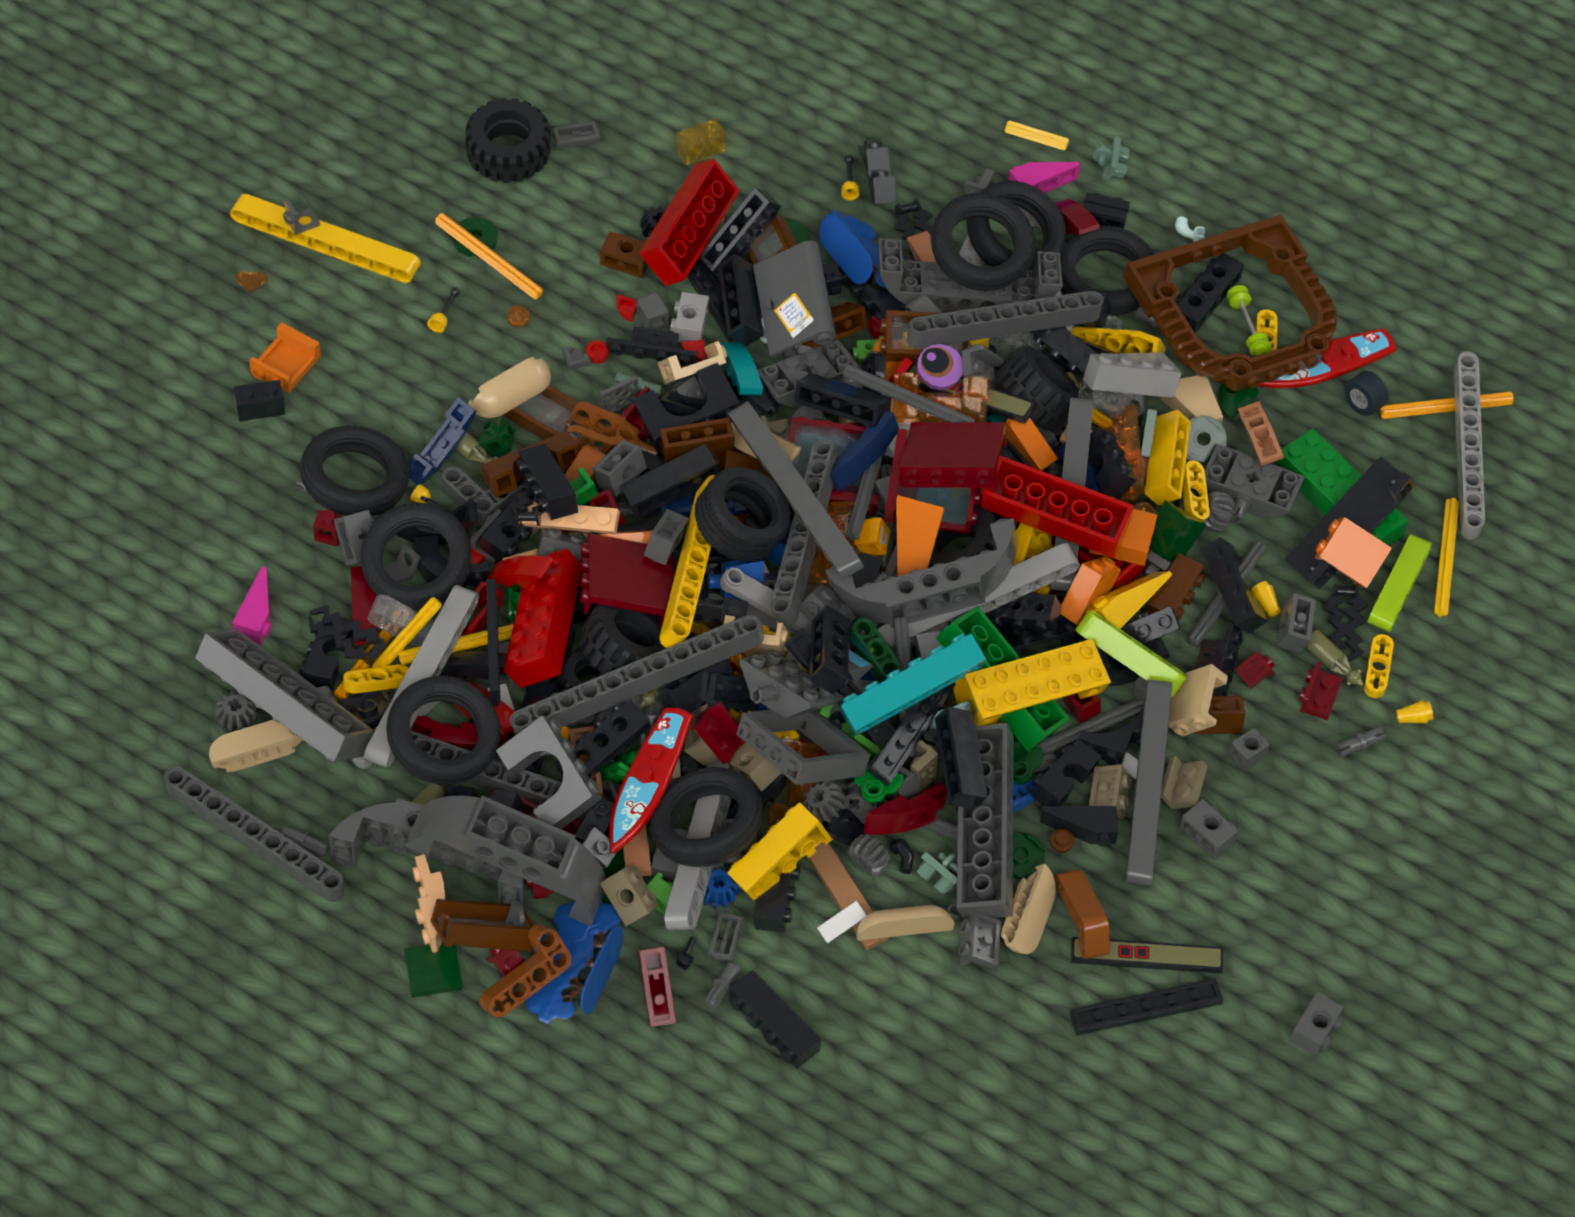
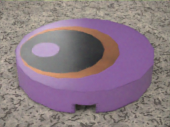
[917,344,963,390]

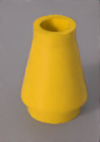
[1251,581,1281,618]
[1396,700,1433,724]

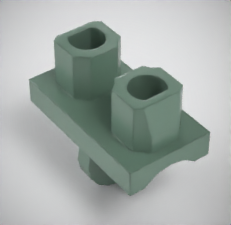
[1093,136,1130,181]
[916,852,957,897]

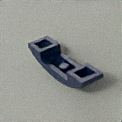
[408,397,477,485]

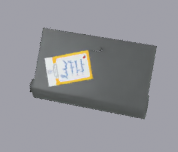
[753,241,836,357]

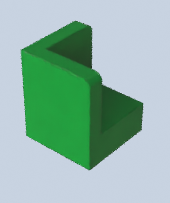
[570,467,598,506]

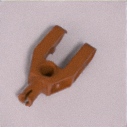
[566,402,657,456]

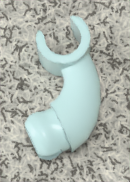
[1175,216,1205,242]

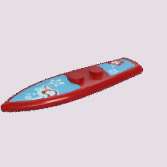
[1258,328,1396,388]
[609,707,693,854]

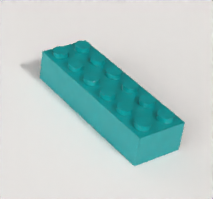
[840,633,986,737]

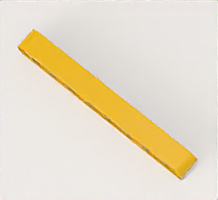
[230,194,421,283]
[660,475,715,648]

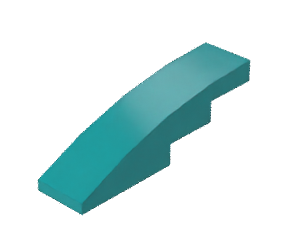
[720,343,763,395]

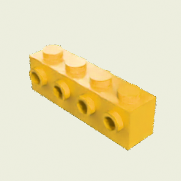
[1144,409,1191,505]

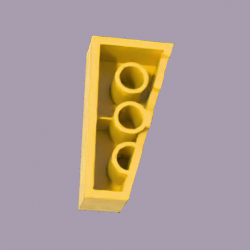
[727,802,833,901]

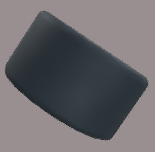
[1344,371,1389,416]

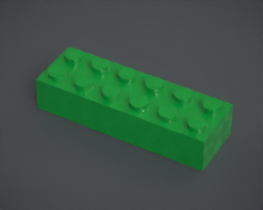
[1275,429,1409,546]
[936,606,1070,752]

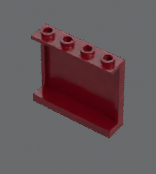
[899,422,1007,488]
[580,533,674,628]

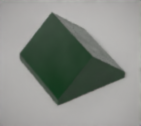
[1150,499,1206,561]

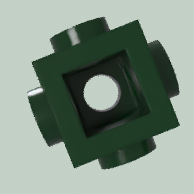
[479,416,516,458]

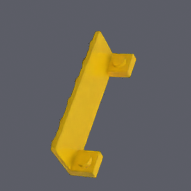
[964,639,1111,726]

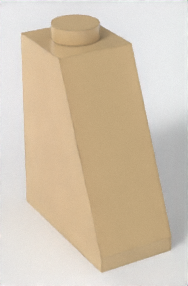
[1160,375,1223,435]

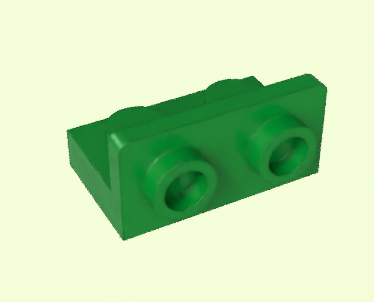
[601,749,640,783]

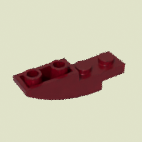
[410,716,509,755]
[864,783,947,835]

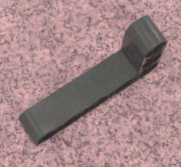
[442,466,565,526]

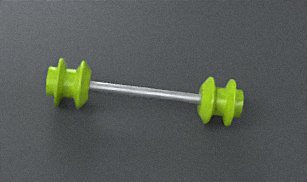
[1227,285,1272,357]

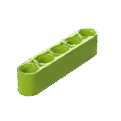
[1368,534,1432,632]
[1076,610,1187,697]

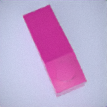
[1008,162,1080,193]
[232,566,272,645]

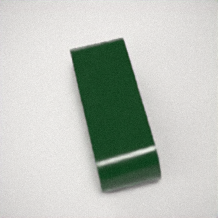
[850,618,902,684]

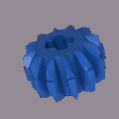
[704,865,740,909]

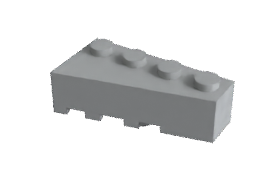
[1083,353,1182,398]

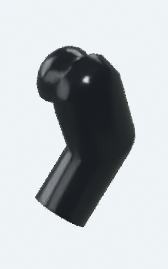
[890,838,914,874]

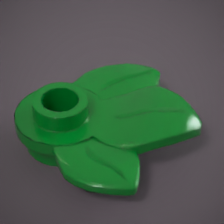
[854,769,904,803]

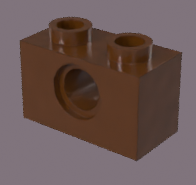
[600,231,648,278]

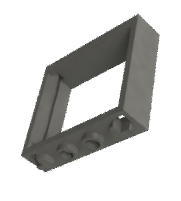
[736,709,871,785]

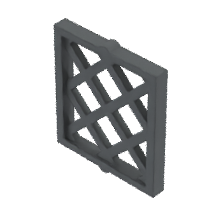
[599,375,639,413]

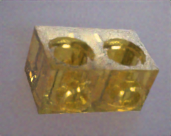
[676,119,726,165]

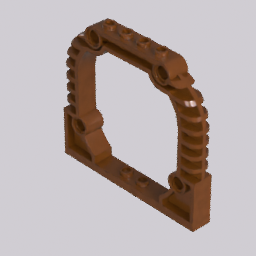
[1122,215,1337,391]

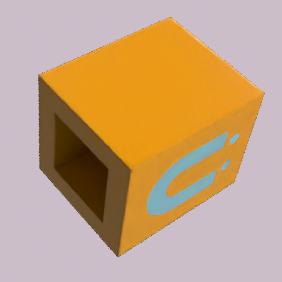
[855,517,891,556]

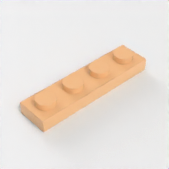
[522,501,620,535]

